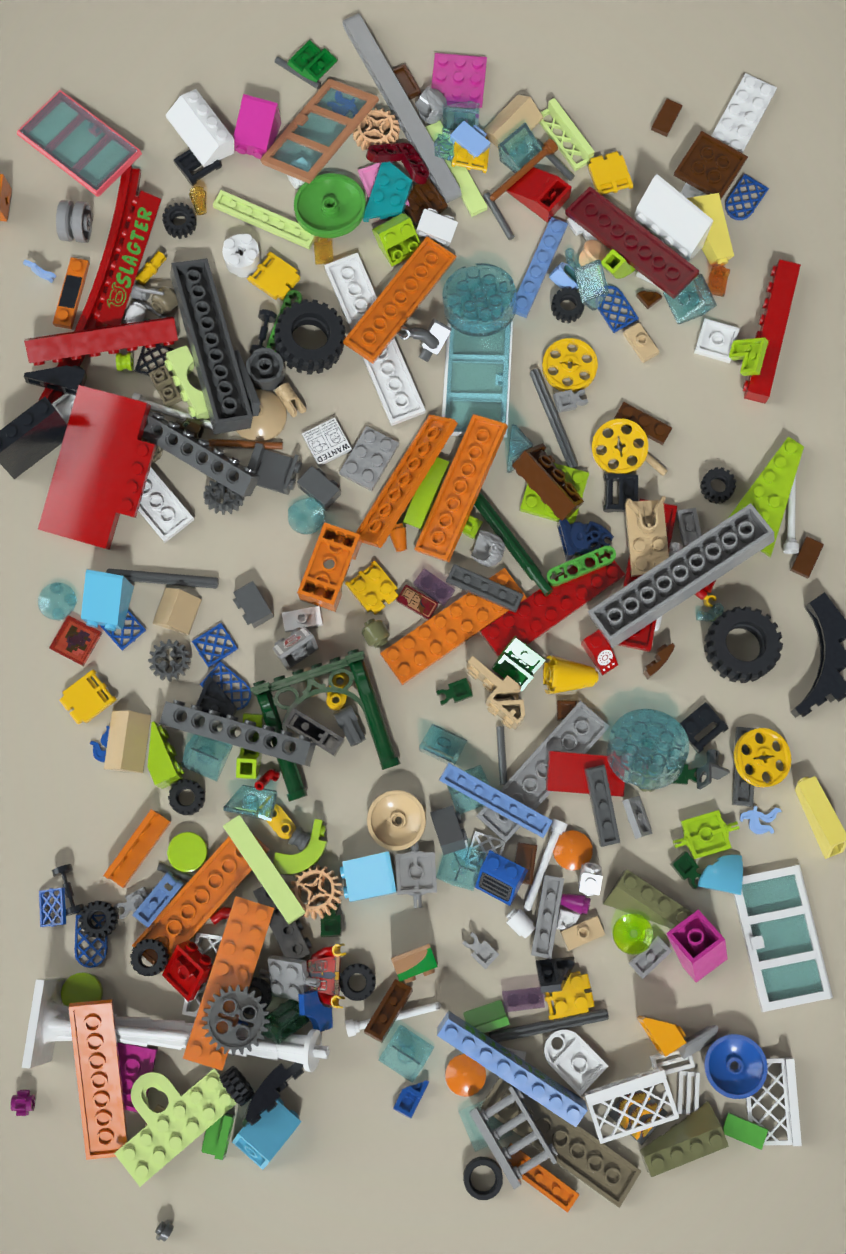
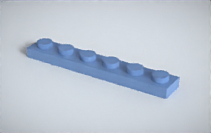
[510,217,568,318]
[439,762,553,838]

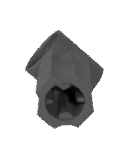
[333,705,366,747]

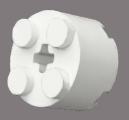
[222,234,261,278]

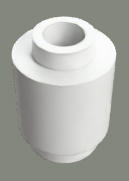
[122,302,146,324]
[506,908,536,939]

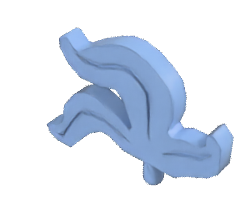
[23,260,56,283]
[740,805,782,835]

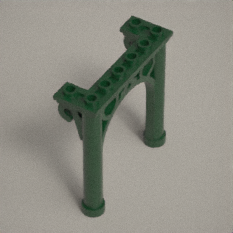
[250,649,401,802]

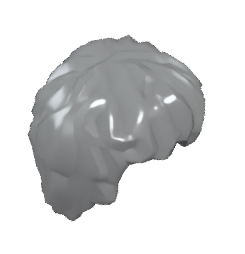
[415,86,447,124]
[471,530,505,567]

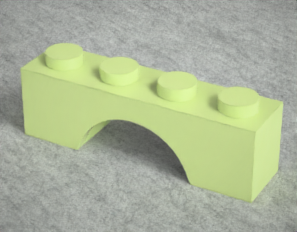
[164,345,209,421]

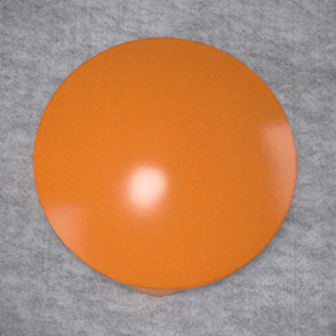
[553,830,593,870]
[445,1054,486,1097]

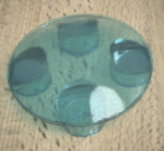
[288,498,325,534]
[38,583,77,621]

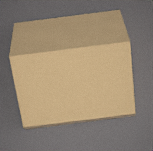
[153,588,202,635]

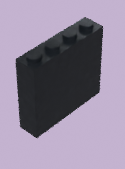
[0,397,67,479]

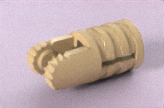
[275,383,306,417]

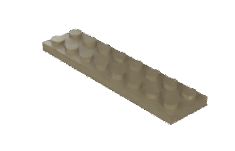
[480,1077,641,1208]

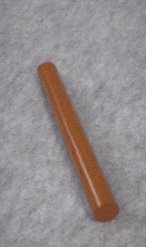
[208,439,283,450]

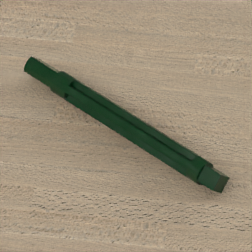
[474,492,553,597]

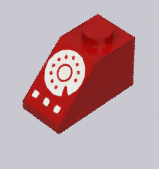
[581,630,618,676]

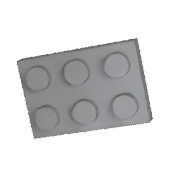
[339,426,399,492]

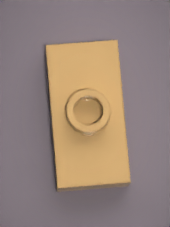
[623,323,659,363]
[560,916,606,951]

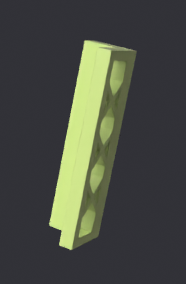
[539,98,595,171]

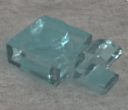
[434,128,454,161]

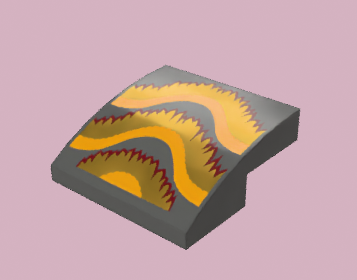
[608,1090,668,1145]

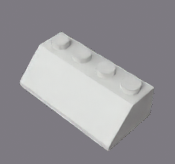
[166,89,234,167]

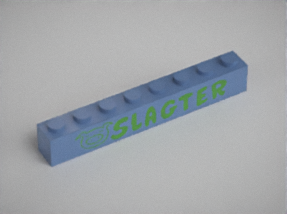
[437,1011,588,1127]

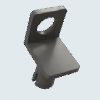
[697,749,730,790]

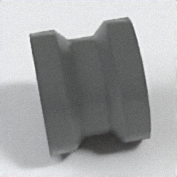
[288,826,311,851]

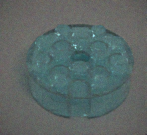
[443,263,517,337]
[607,709,689,790]

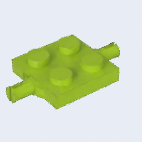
[673,810,740,860]

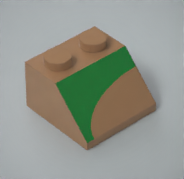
[391,944,438,984]

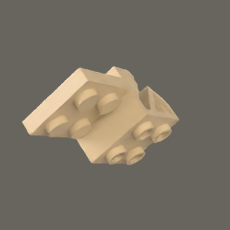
[467,656,525,730]

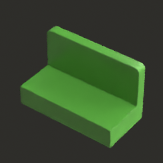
[463,1000,510,1033]
[201,1113,235,1160]

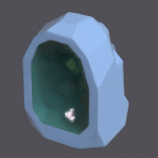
[549,262,581,290]

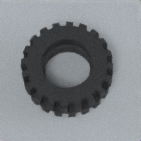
[274,299,346,375]
[704,606,783,683]

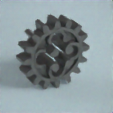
[203,481,245,515]
[148,639,191,682]

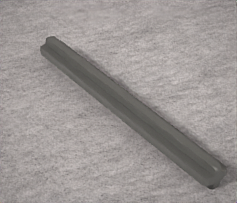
[530,368,578,468]
[106,568,219,589]
[489,1009,609,1043]

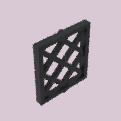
[134,344,174,377]

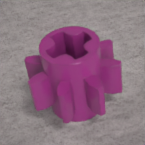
[11,1090,36,1116]

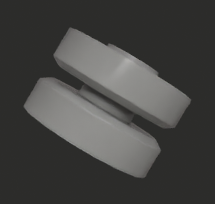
[56,200,92,243]

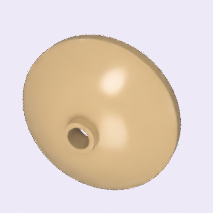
[236,389,287,441]
[367,790,426,850]

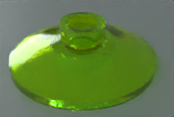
[613,913,653,955]

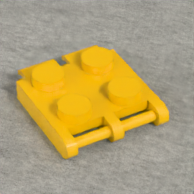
[451,136,490,173]
[588,151,633,196]
[247,251,301,300]
[345,560,399,615]
[59,669,117,725]
[544,971,595,1020]

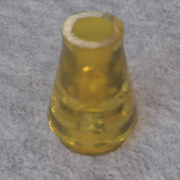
[189,186,207,215]

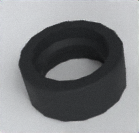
[463,1157,503,1200]

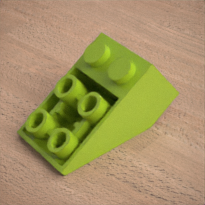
[147,721,185,789]

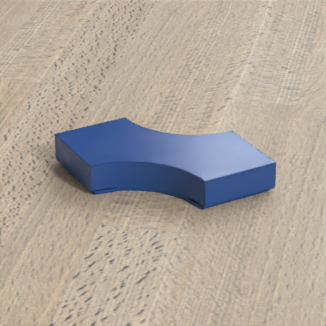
[298,990,333,1032]

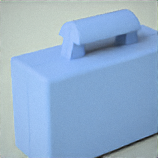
[450,121,490,158]

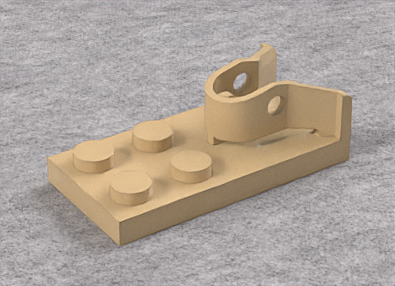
[624,496,669,577]

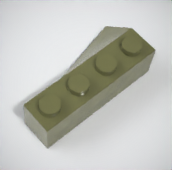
[603,870,693,929]
[639,1101,729,1177]

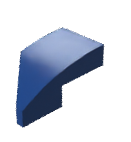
[393,1080,429,1119]

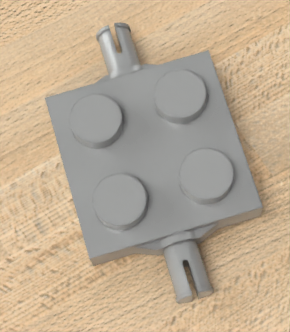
[395,842,437,908]
[258,955,321,1001]

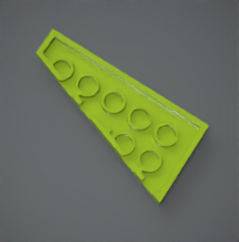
[728,437,804,557]

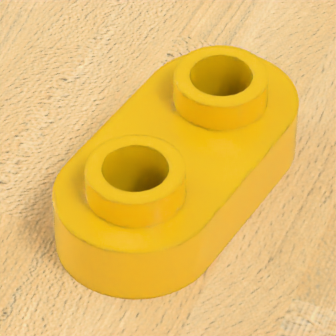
[326,673,349,711]
[264,804,296,840]

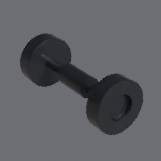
[249,309,277,354]
[52,864,84,916]

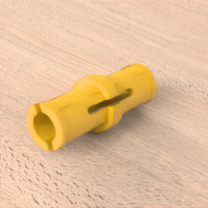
[135,251,167,286]

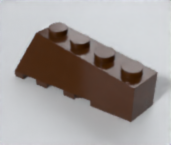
[512,443,584,521]

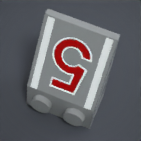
[273,626,319,670]

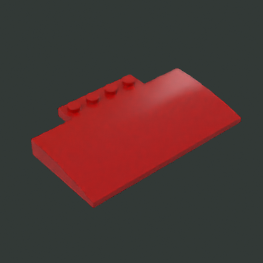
[38,385,157,550]

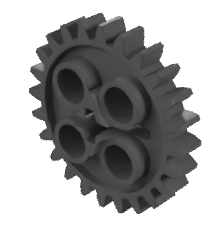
[202,985,270,1056]

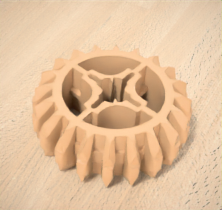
[353,107,400,151]
[290,865,343,920]

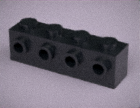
[253,886,313,959]

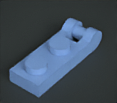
[132,871,184,928]

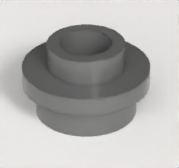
[155,1219,174,1242]

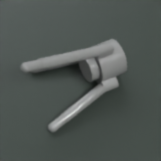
[131,284,166,318]

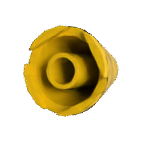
[543,655,599,694]

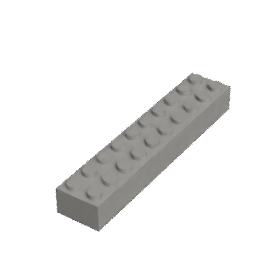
[588,503,774,648]

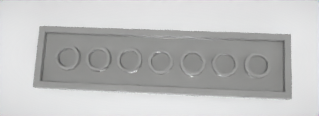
[476,700,610,843]

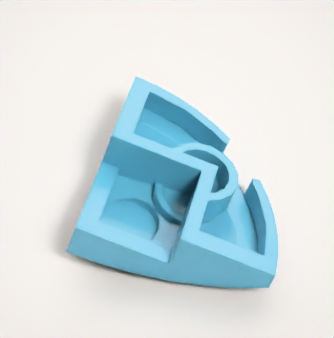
[698,855,743,895]

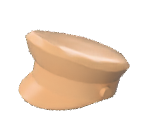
[579,240,610,272]

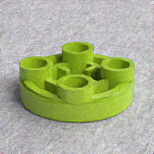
[167,832,208,872]
[61,972,103,1006]

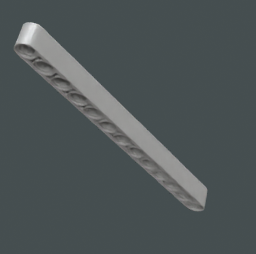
[342,13,462,203]

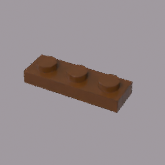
[614,402,672,446]
[364,979,413,1043]

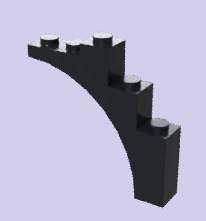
[790,592,846,718]

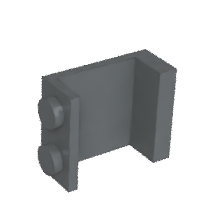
[248,443,302,495]

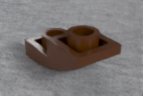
[643,643,675,680]

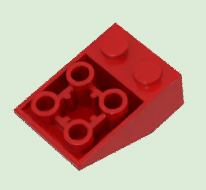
[506,167,572,222]

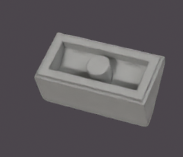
[678,1025,719,1059]

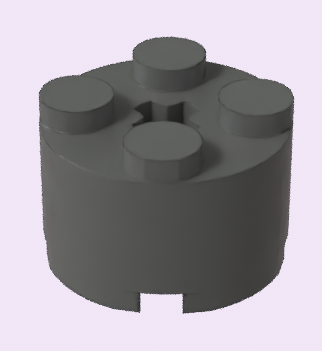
[246,348,285,391]

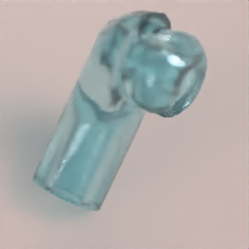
[565,248,582,274]
[696,603,724,622]

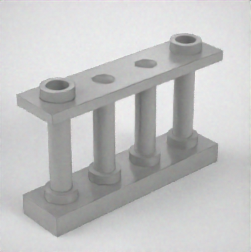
[470,1085,558,1189]

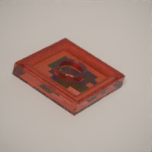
[49,615,103,667]

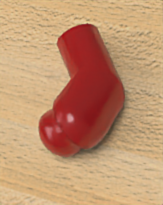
[255,769,280,791]
[210,907,232,925]

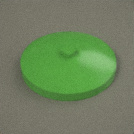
[294,173,366,238]

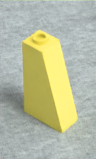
[687,193,734,266]
[795,776,846,859]

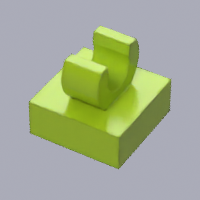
[462,515,483,539]

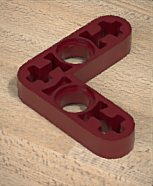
[366,143,430,184]

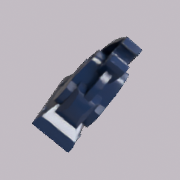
[557,519,614,561]

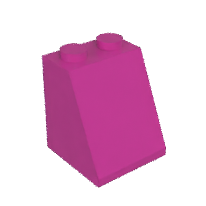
[233,94,281,159]
[666,909,728,983]

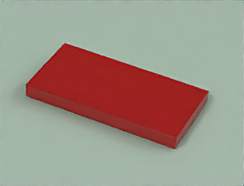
[546,751,627,797]

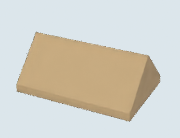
[483,95,543,156]
[104,710,151,773]

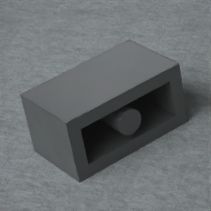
[297,466,341,511]
[233,581,274,628]
[430,805,468,855]

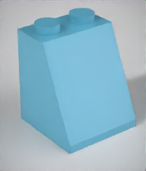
[81,569,134,631]
[340,851,397,902]
[232,1098,301,1170]

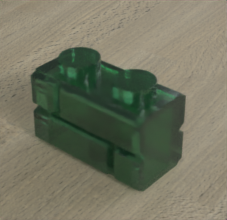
[262,999,309,1044]

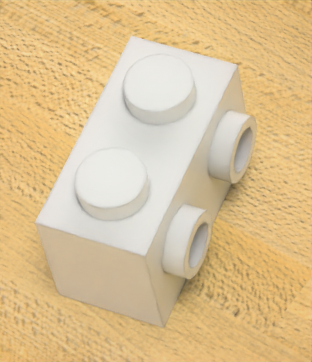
[416,208,458,246]

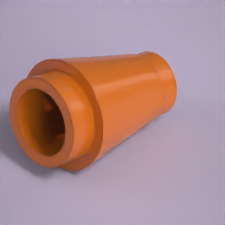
[389,523,407,552]

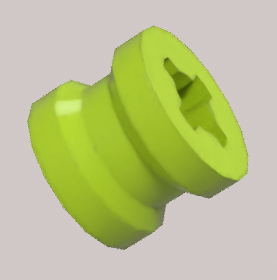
[116,352,134,371]

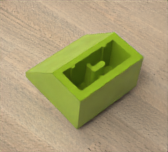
[372,213,421,267]

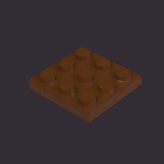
[673,131,748,200]

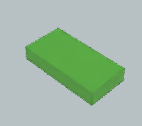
[723,1112,768,1150]

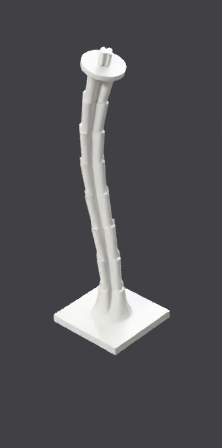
[22,977,330,1072]

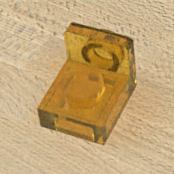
[314,238,334,265]

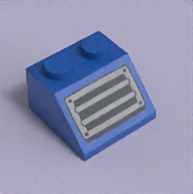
[475,850,528,906]

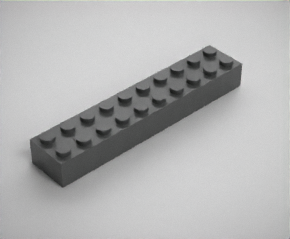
[170,258,253,434]

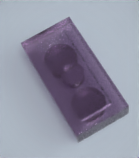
[413,568,455,606]
[502,987,545,1012]

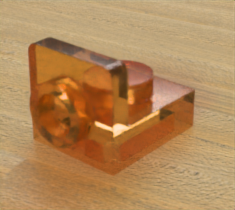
[706,266,730,297]

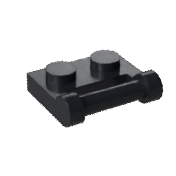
[174,149,222,186]
[603,473,638,513]
[675,702,729,753]

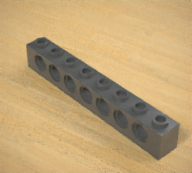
[142,411,260,497]
[159,700,316,767]

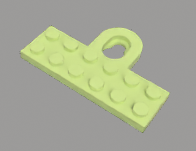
[114,1068,237,1187]

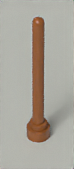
[490,139,558,201]

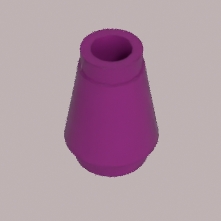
[560,893,591,915]

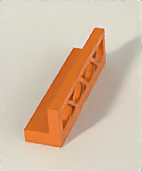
[103,809,171,888]

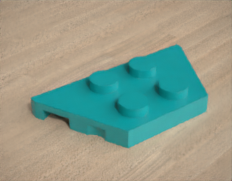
[363,162,413,222]

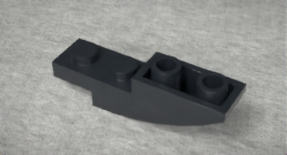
[242,1062,304,1127]

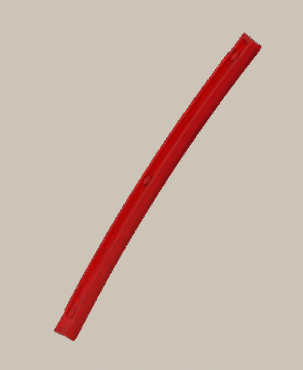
[39,165,141,404]

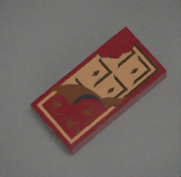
[396,585,439,620]

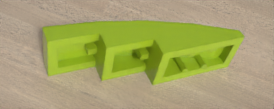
[403,457,450,529]

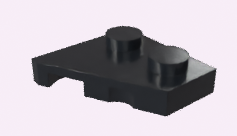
[196,676,237,723]
[536,957,575,993]

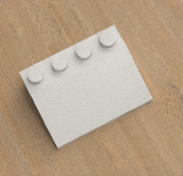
[634,174,713,262]

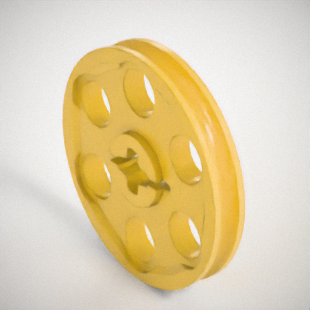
[542,338,598,392]
[592,419,648,474]
[734,728,791,788]

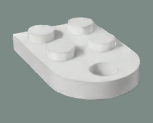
[544,1029,608,1096]

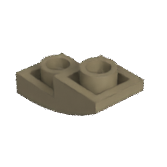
[148,365,183,407]

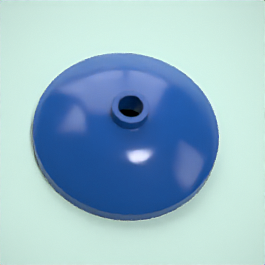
[704,1034,768,1099]

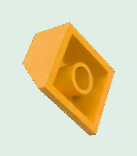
[637,1016,686,1057]

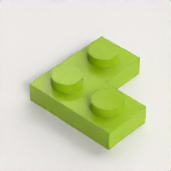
[729,337,768,376]

